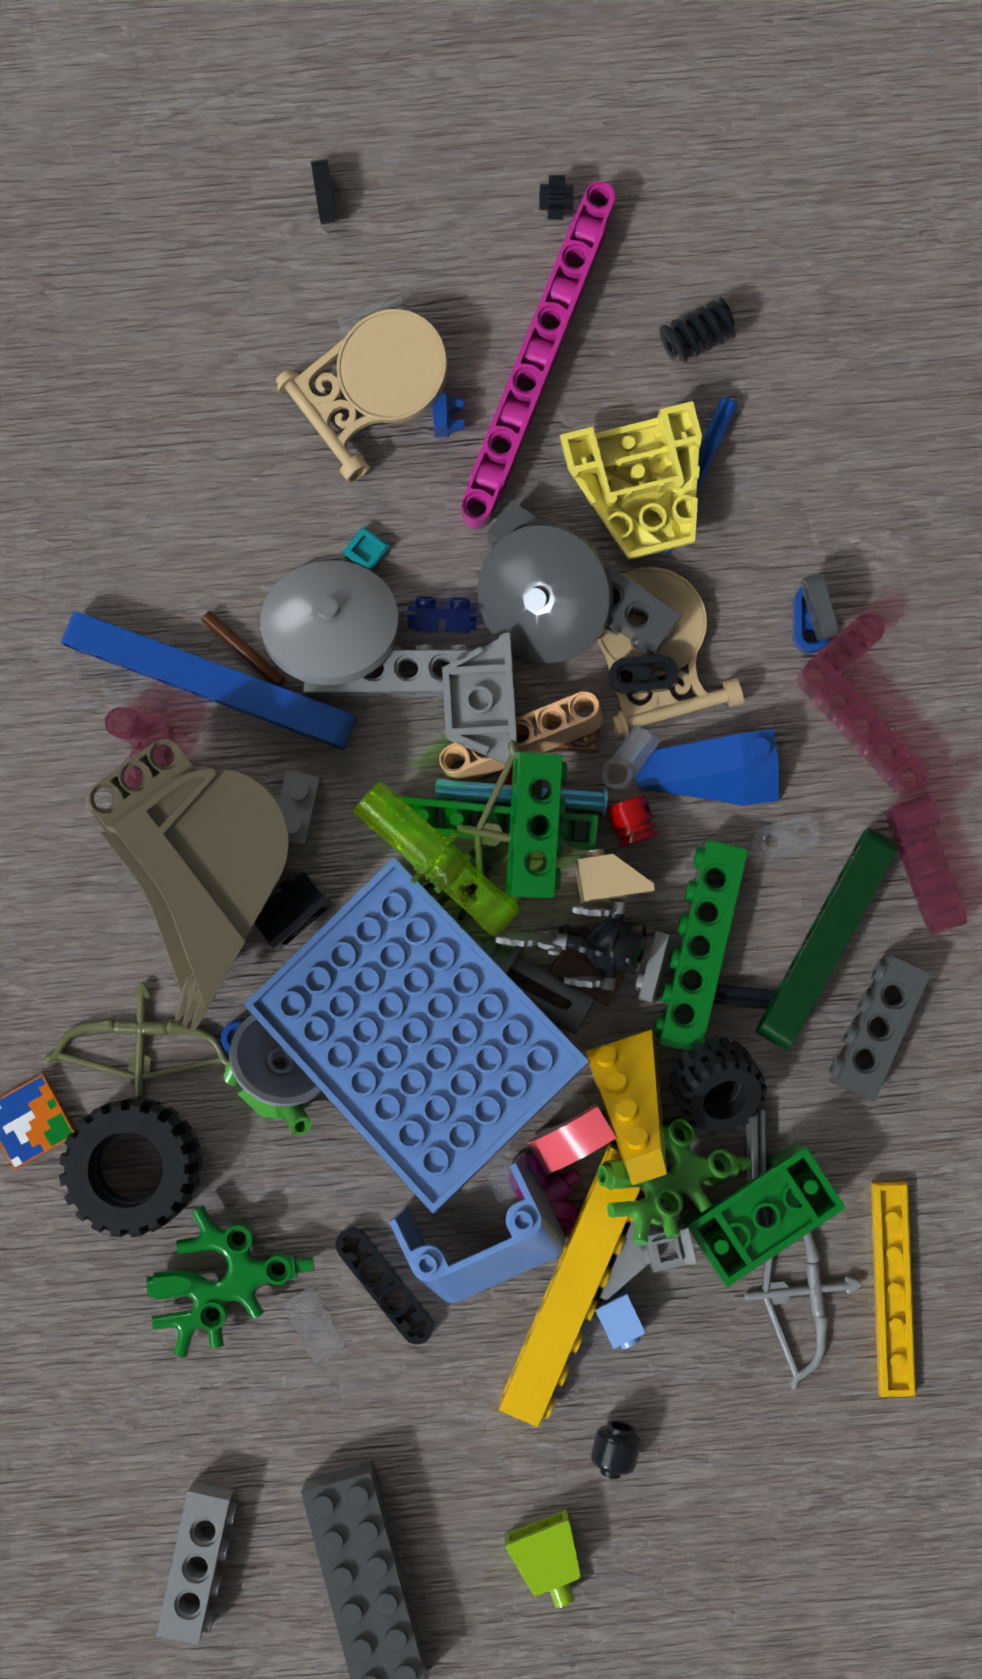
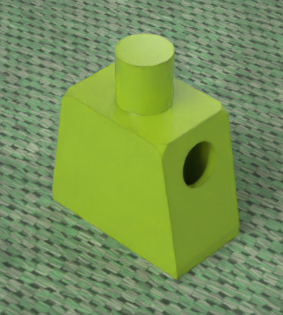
[505,1509,581,1608]

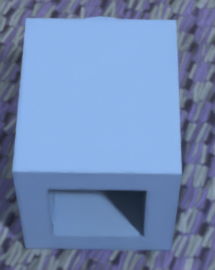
[595,1288,646,1349]

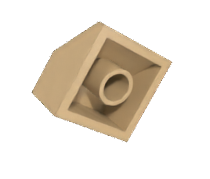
[574,849,655,904]

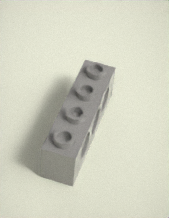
[156,1481,238,1645]

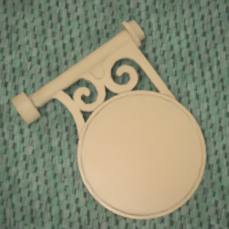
[276,309,448,483]
[597,567,744,738]

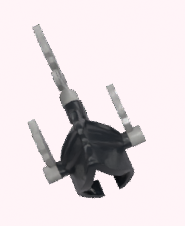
[496,898,647,990]

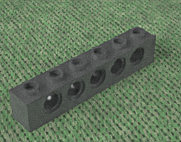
[487,500,681,655]

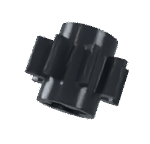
[539,175,574,220]

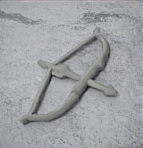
[744,1207,862,1390]

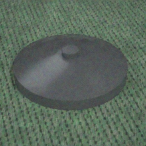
[478,523,613,663]

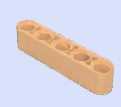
[439,692,603,782]

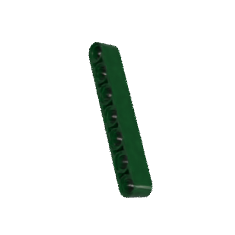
[755,827,899,1051]

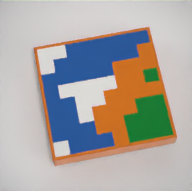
[0,1073,76,1170]

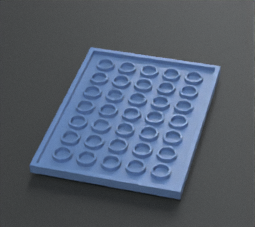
[243,857,591,1214]

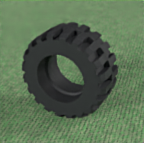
[59,1097,202,1238]

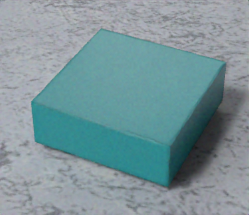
[342,526,390,571]

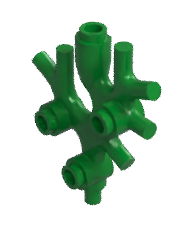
[146,1205,315,1357]

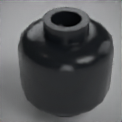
[591,1420,641,1479]

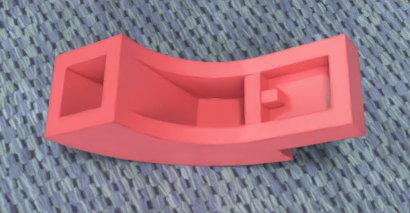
[527,1106,616,1173]

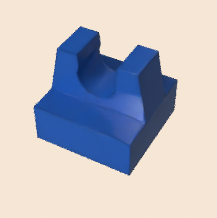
[433,393,465,438]

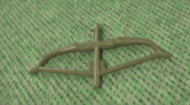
[457,740,573,929]
[45,982,230,1098]

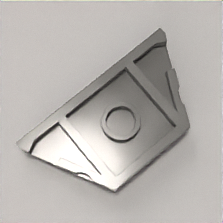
[442,633,517,767]

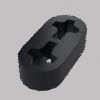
[311,159,337,225]

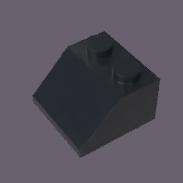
[254,872,333,950]

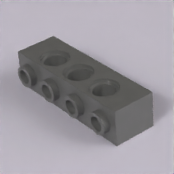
[829,956,931,1102]

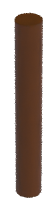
[201,611,286,687]

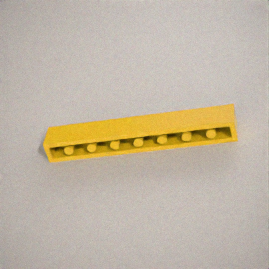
[499,1142,641,1427]

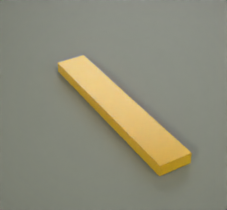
[871,1181,916,1397]

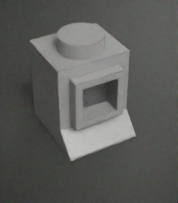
[639,1222,697,1272]

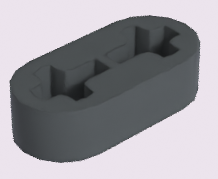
[801,573,838,640]

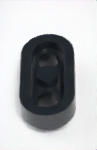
[609,655,679,694]

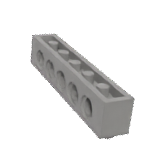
[304,645,512,697]

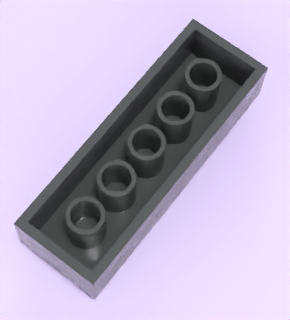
[301,1461,429,1679]

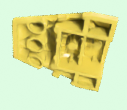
[559,401,702,560]

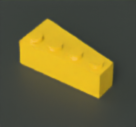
[586,1030,667,1186]

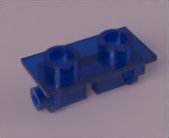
[408,596,477,633]

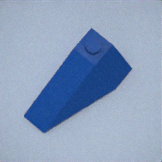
[632,729,779,806]

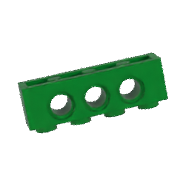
[506,751,568,898]

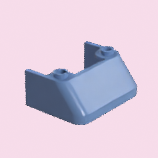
[389,1152,565,1303]

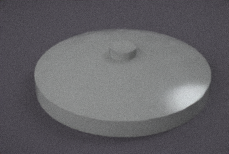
[260,560,399,685]

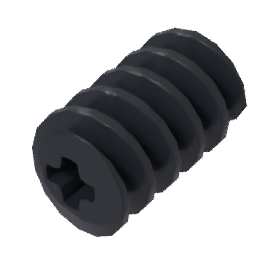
[659,297,736,363]

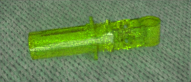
[352,780,521,937]

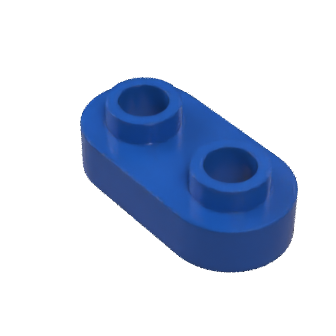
[793,587,829,654]

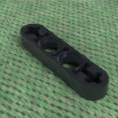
[336,1227,433,1345]

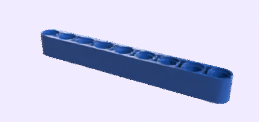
[61,611,357,750]

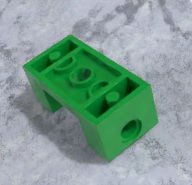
[681,1142,846,1287]

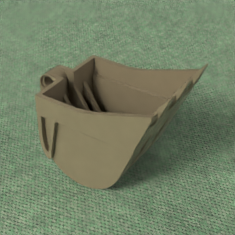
[85,739,289,1032]

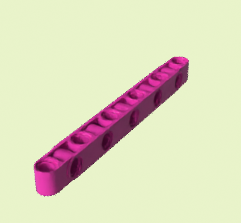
[461,181,615,529]

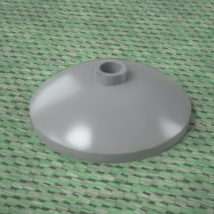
[229,1015,321,1107]

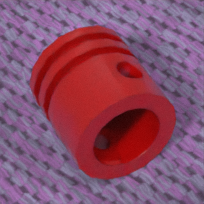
[607,795,659,848]

